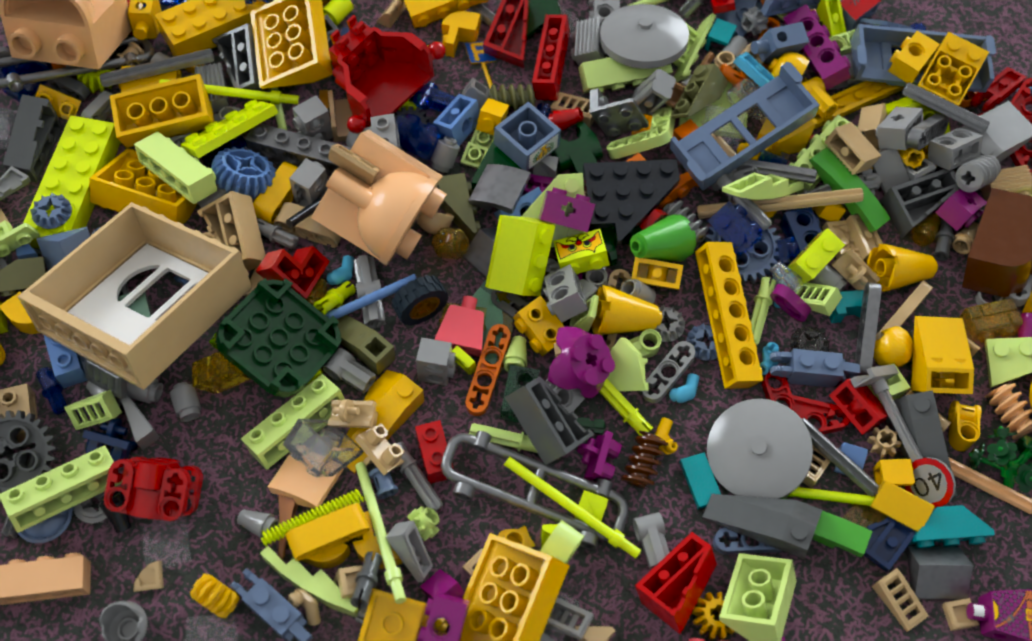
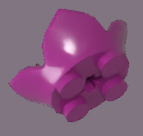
[548,327,615,398]

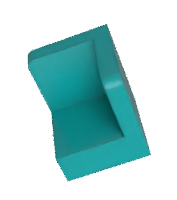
[705,18,737,51]

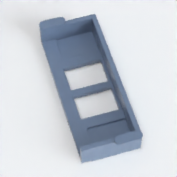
[851,24,996,93]
[670,62,819,191]

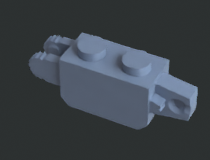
[770,349,860,387]
[230,568,313,641]

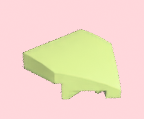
[607,337,649,392]

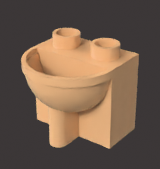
[0,0,132,70]
[311,130,447,266]

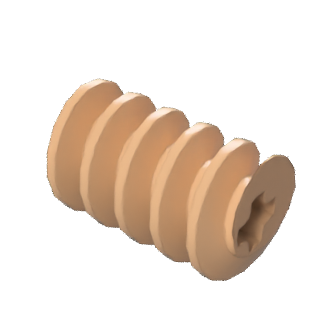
[985,383,1032,440]

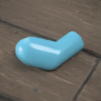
[326,255,355,285]
[760,342,779,375]
[669,373,700,403]

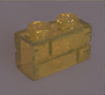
[959,299,1023,343]

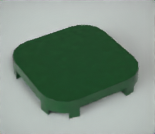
[215,278,342,397]

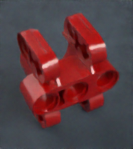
[104,456,203,521]

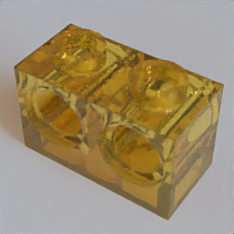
[192,351,250,394]

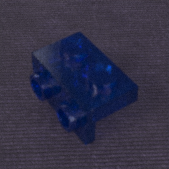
[396,113,445,160]
[708,201,765,256]

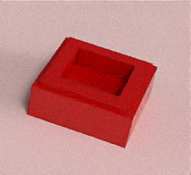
[640,209,668,230]

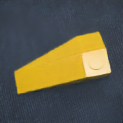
[336,370,424,474]

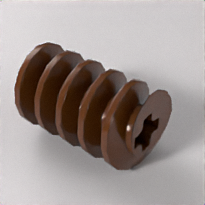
[621,431,668,489]

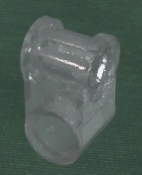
[726,79,766,119]

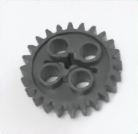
[0,410,59,493]

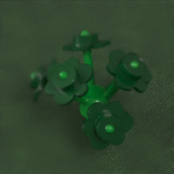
[968,426,1032,493]

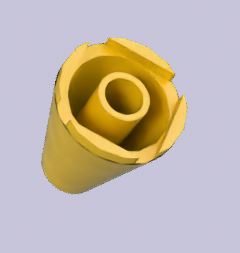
[867,244,938,292]
[592,285,662,335]

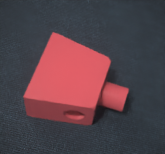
[435,296,484,357]

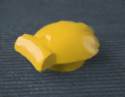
[498,526,535,548]

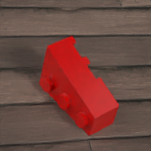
[483,0,529,68]
[635,532,717,634]

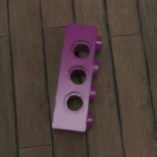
[783,4,851,91]
[418,592,470,641]

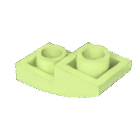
[460,126,494,169]

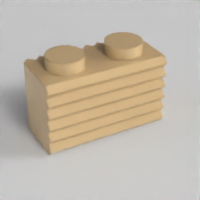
[825,122,881,175]
[980,165,1032,202]

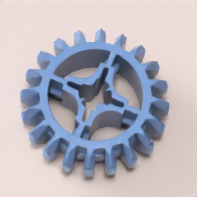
[211,147,276,199]

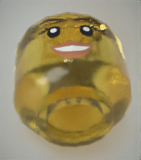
[432,227,469,260]

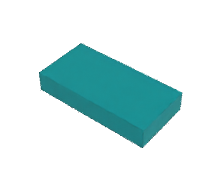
[679,452,721,510]

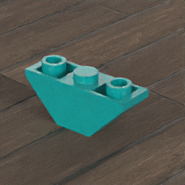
[908,505,995,548]

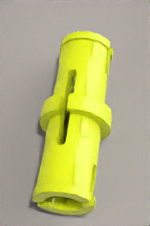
[313,281,356,315]

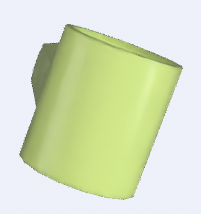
[611,329,662,358]

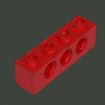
[532,14,570,100]

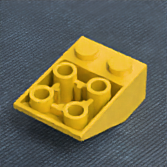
[917,32,989,106]
[911,316,974,394]

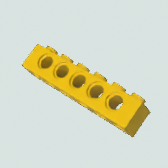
[695,242,763,389]

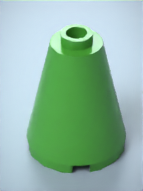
[630,214,696,262]

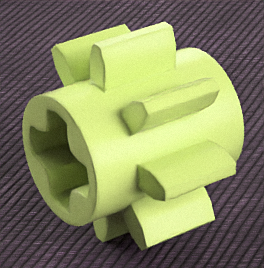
[407,506,440,541]

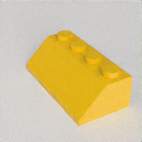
[109,74,215,148]

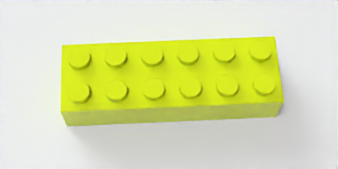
[23,115,121,249]

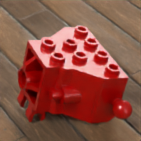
[328,15,446,134]

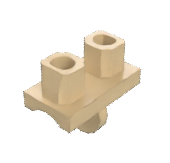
[832,248,881,290]
[328,399,378,428]
[355,424,404,476]

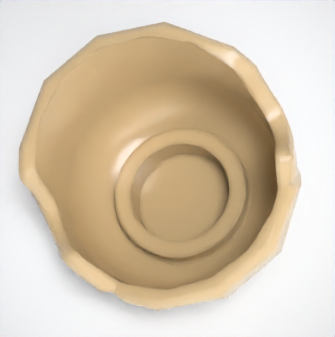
[416,212,454,235]

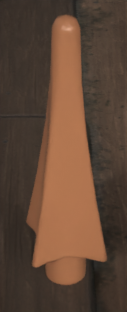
[278,495,298,560]

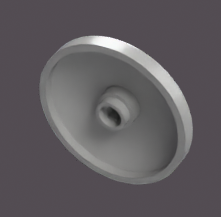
[600,4,689,69]
[707,399,813,499]

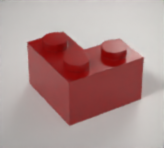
[255,246,330,299]

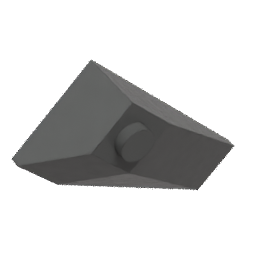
[886,390,958,497]
[702,494,822,559]

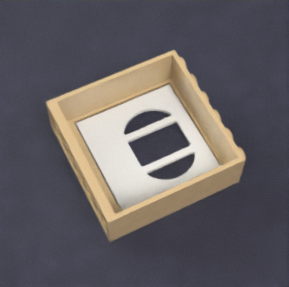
[18,202,252,390]

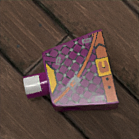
[966,589,1032,641]

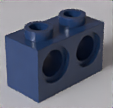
[780,207,822,259]

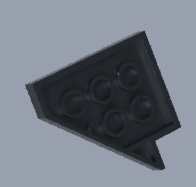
[583,159,680,246]

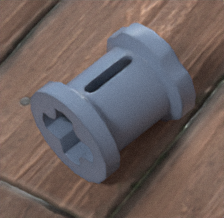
[369,468,399,500]

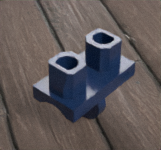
[82,417,138,461]

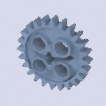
[705,210,782,285]

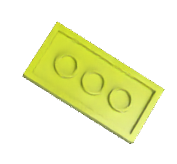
[180,99,278,158]

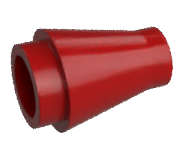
[548,107,584,132]

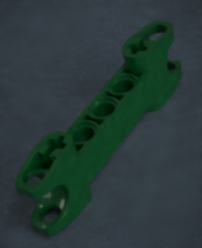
[551,121,642,266]

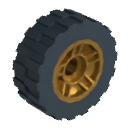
[391,275,449,326]

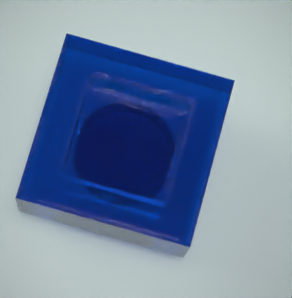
[777,236,799,264]

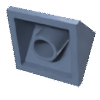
[37,227,90,271]

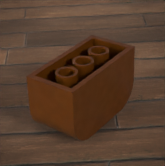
[962,188,1032,297]

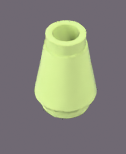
[503,336,527,374]

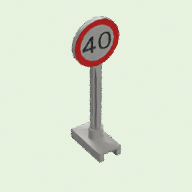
[850,364,956,508]

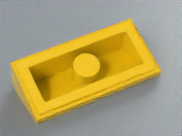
[870,480,935,532]

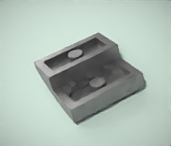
[468,164,531,214]

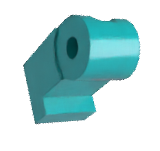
[829,290,864,323]

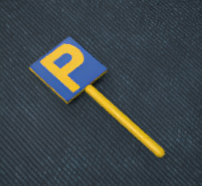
[464,41,496,88]

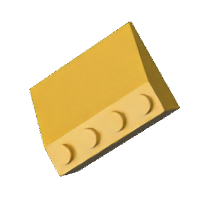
[250,0,332,89]
[89,148,198,224]
[460,533,570,641]

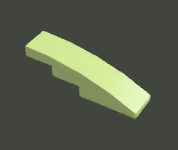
[722,172,804,200]
[260,546,359,618]

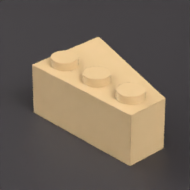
[197,191,266,271]

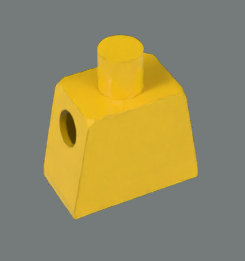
[128,0,162,40]

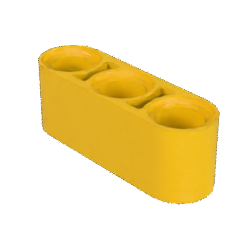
[253,161,298,225]
[285,503,370,561]

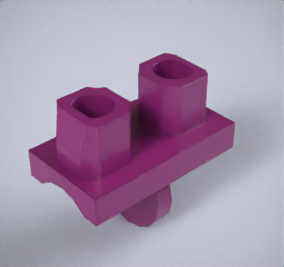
[577,430,622,481]

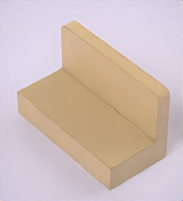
[328,90,352,142]

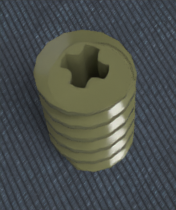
[489,84,535,112]

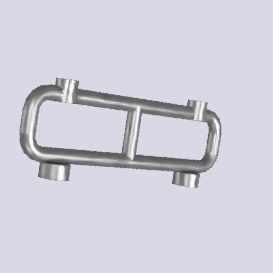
[0,36,155,92]
[441,431,629,550]

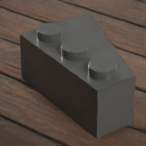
[212,23,271,100]
[3,94,63,182]
[881,169,960,239]
[505,376,594,465]

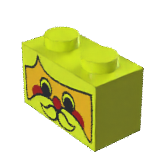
[787,228,845,284]
[553,229,610,274]

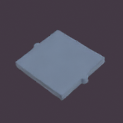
[859,18,913,29]

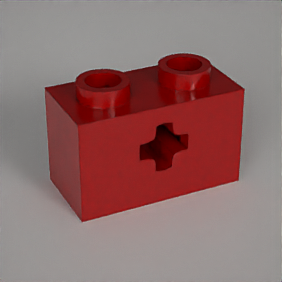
[829,378,889,435]
[415,420,454,484]

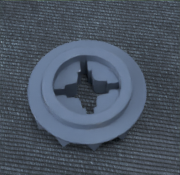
[30,193,72,229]
[686,323,718,361]

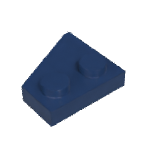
[864,517,916,572]

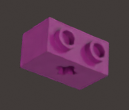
[538,187,595,233]
[935,189,987,231]

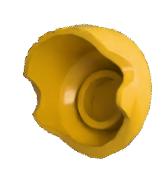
[874,326,913,367]

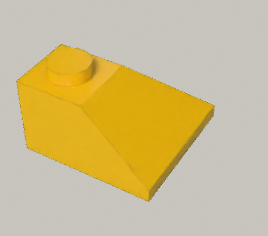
[756,118,818,157]

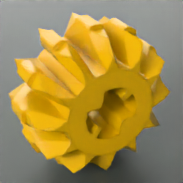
[190,574,240,618]
[692,592,734,640]

